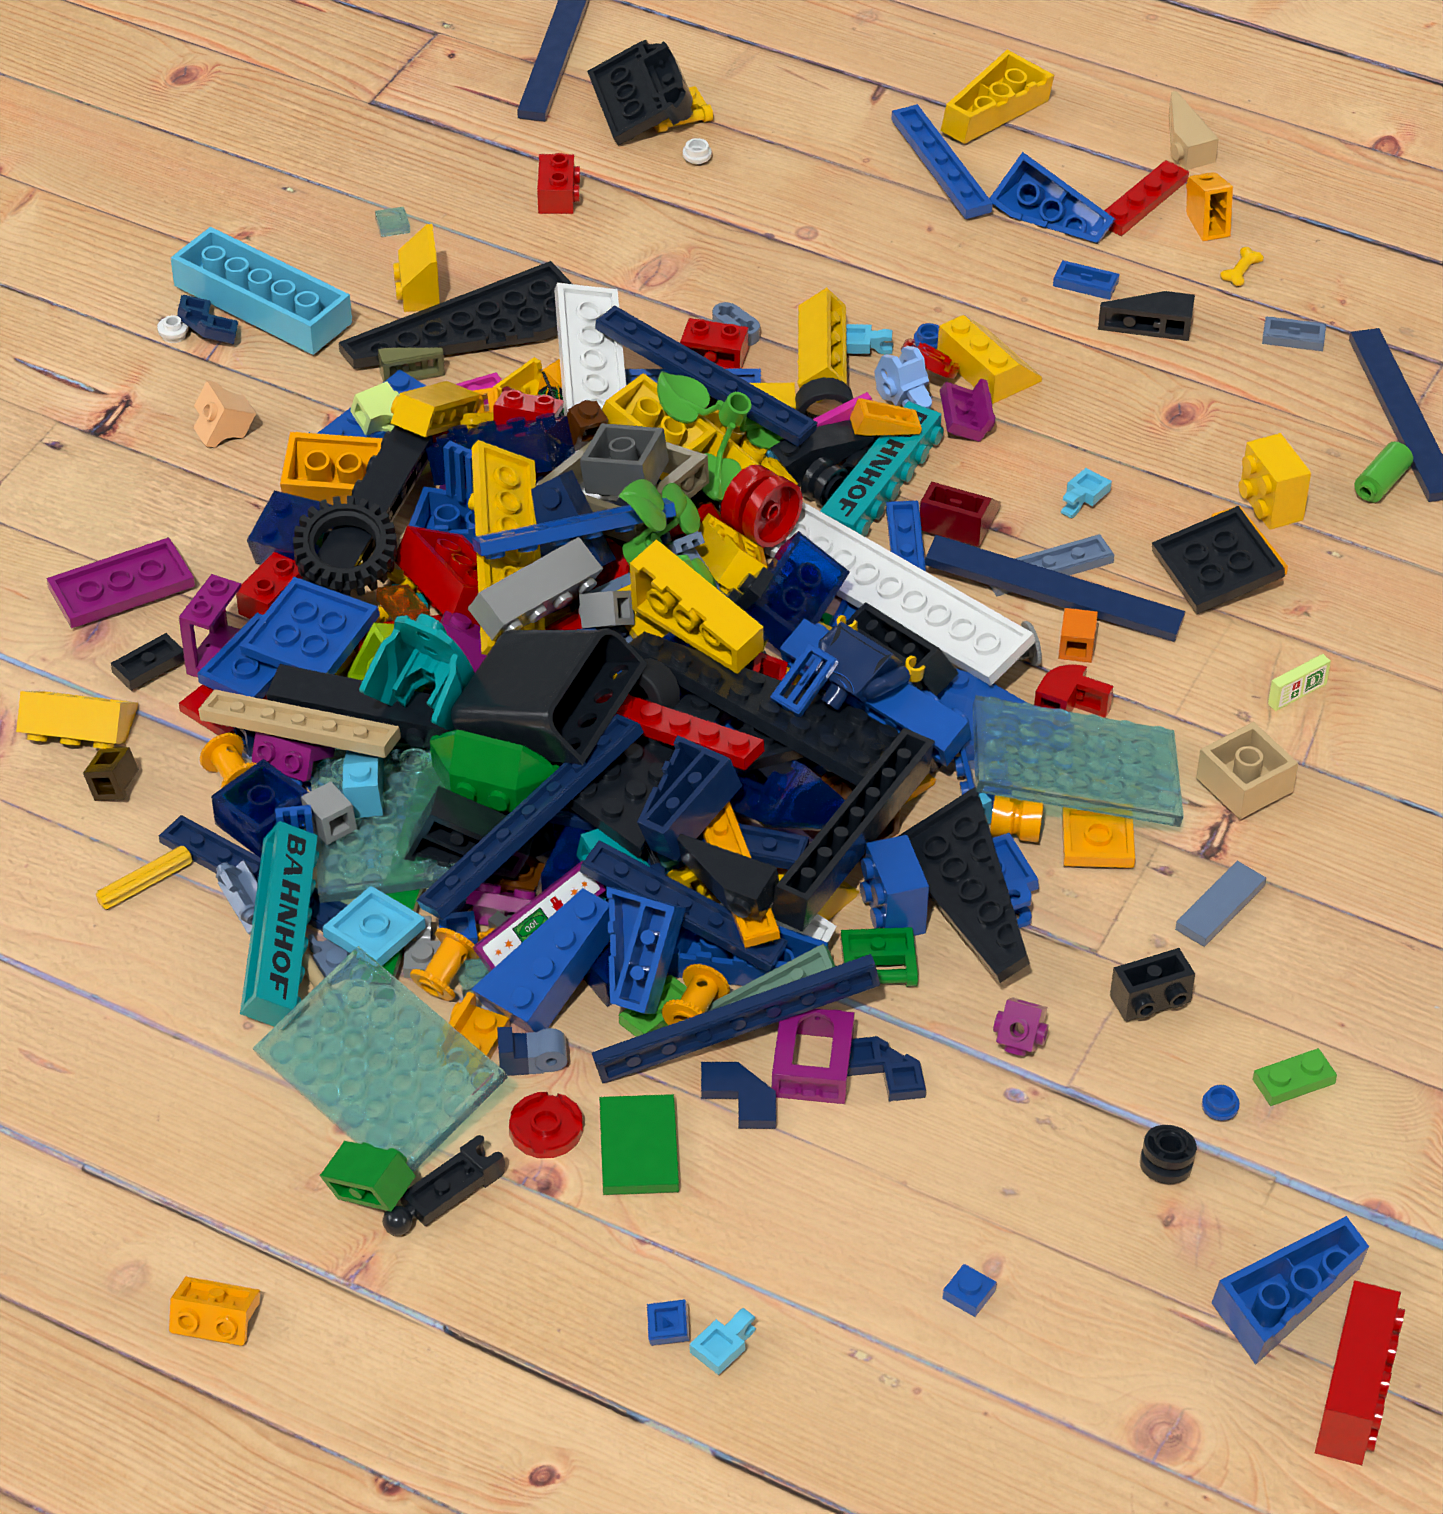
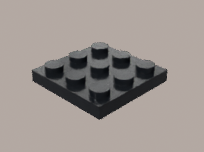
[1152,506,1285,614]

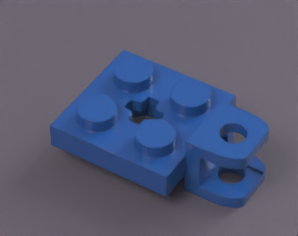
[993,833,1039,928]

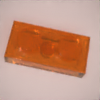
[376,584,430,622]

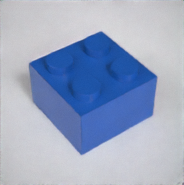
[860,835,929,936]

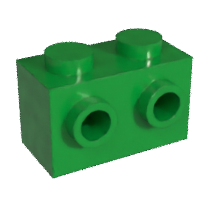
[319,1140,416,1212]

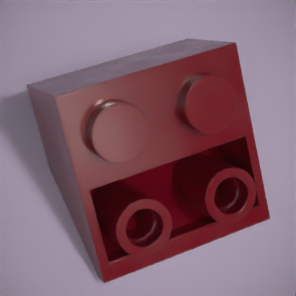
[920,481,1001,547]

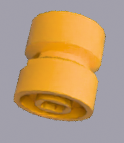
[990,792,1044,843]

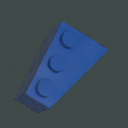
[606,886,686,1014]

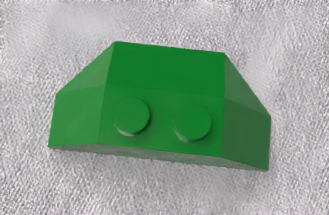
[430,729,560,813]

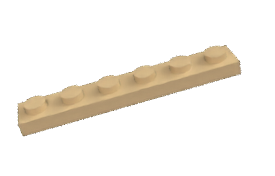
[198,689,401,758]

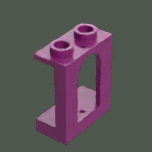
[179,574,241,678]
[771,1008,855,1104]

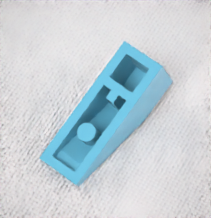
[342,750,384,818]

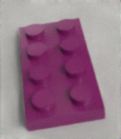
[46,537,195,629]

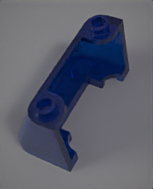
[730,761,845,831]

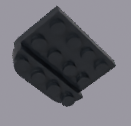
[587,40,693,146]

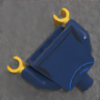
[818,615,926,711]

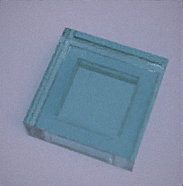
[375,207,410,237]

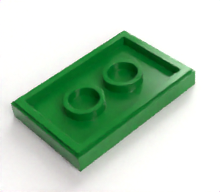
[599,1094,679,1195]

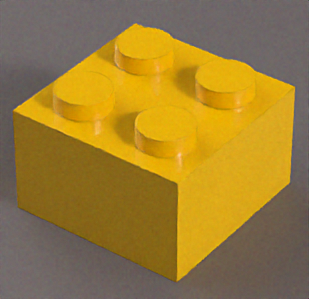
[1238,433,1311,530]

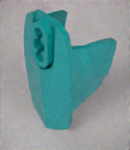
[359,614,475,731]

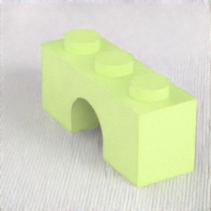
[350,381,436,476]

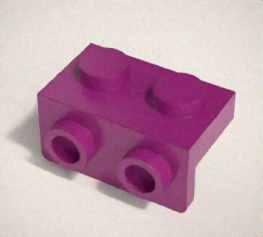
[940,378,995,442]
[251,732,335,782]
[466,883,536,926]

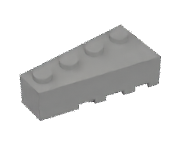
[468,537,603,641]

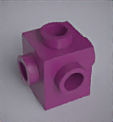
[993,997,1049,1056]

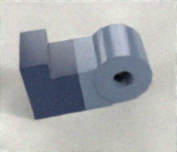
[497,1027,568,1076]

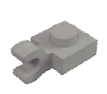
[403,916,441,978]

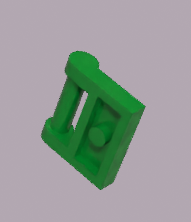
[840,927,918,987]

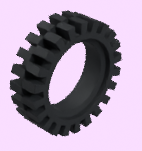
[293,496,397,597]

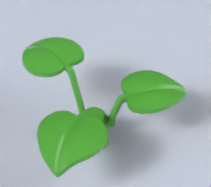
[657,371,784,502]
[619,479,717,588]

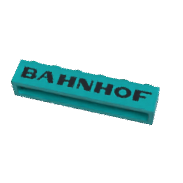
[820,401,944,537]
[240,821,319,1028]

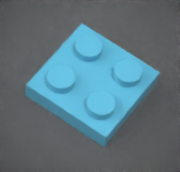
[323,886,426,970]

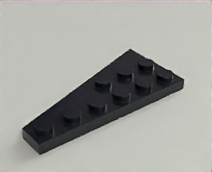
[566,692,724,858]
[897,786,1030,983]

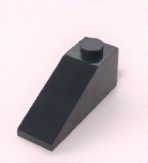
[1098,291,1195,341]
[770,420,875,487]
[677,834,779,922]

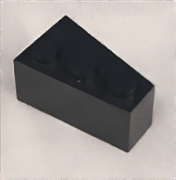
[404,786,534,879]

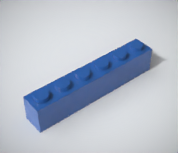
[780,619,971,767]

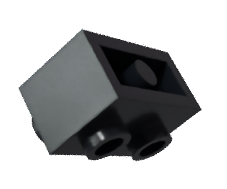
[1110,948,1195,1022]

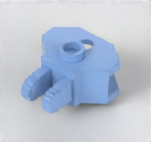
[874,346,932,409]

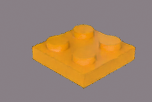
[1061,805,1135,868]

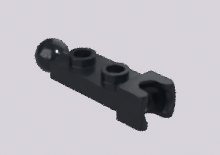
[382,1135,505,1236]

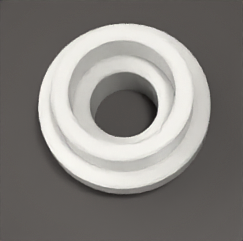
[683,138,712,165]
[157,315,188,343]

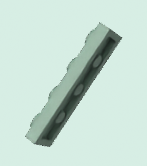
[707,943,835,1012]

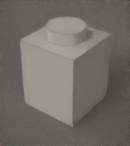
[579,591,635,628]
[301,782,357,845]

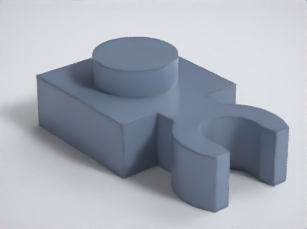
[308,934,359,987]

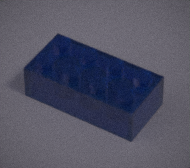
[426,413,575,486]

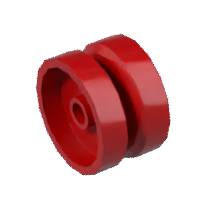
[721,465,803,548]

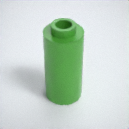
[1354,441,1413,503]

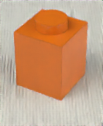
[1058,608,1098,663]

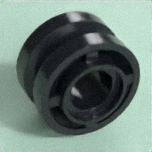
[801,457,849,507]
[1139,1125,1197,1184]

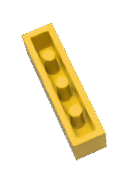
[797,287,847,403]
[391,381,480,437]

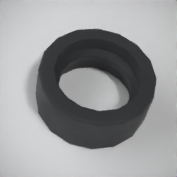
[795,377,854,419]

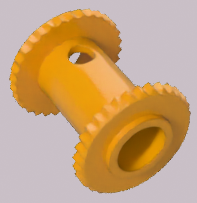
[199,733,265,802]
[410,928,479,1001]
[662,964,730,1025]

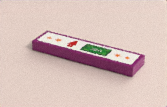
[472,861,606,972]

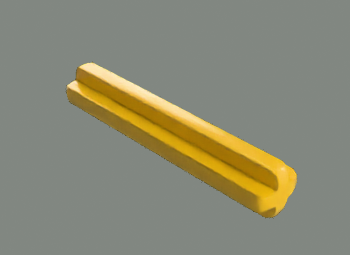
[96,846,192,909]

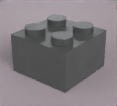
[580,423,669,496]

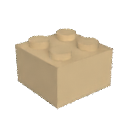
[1196,722,1298,820]

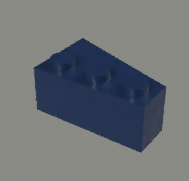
[531,470,616,567]
[637,735,742,861]

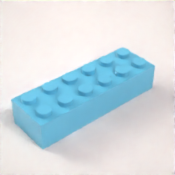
[171,227,352,355]

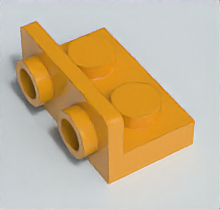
[434,991,510,1079]
[169,1276,260,1346]

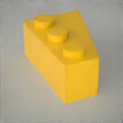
[694,513,768,594]

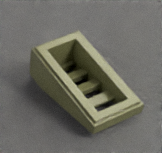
[378,348,445,382]

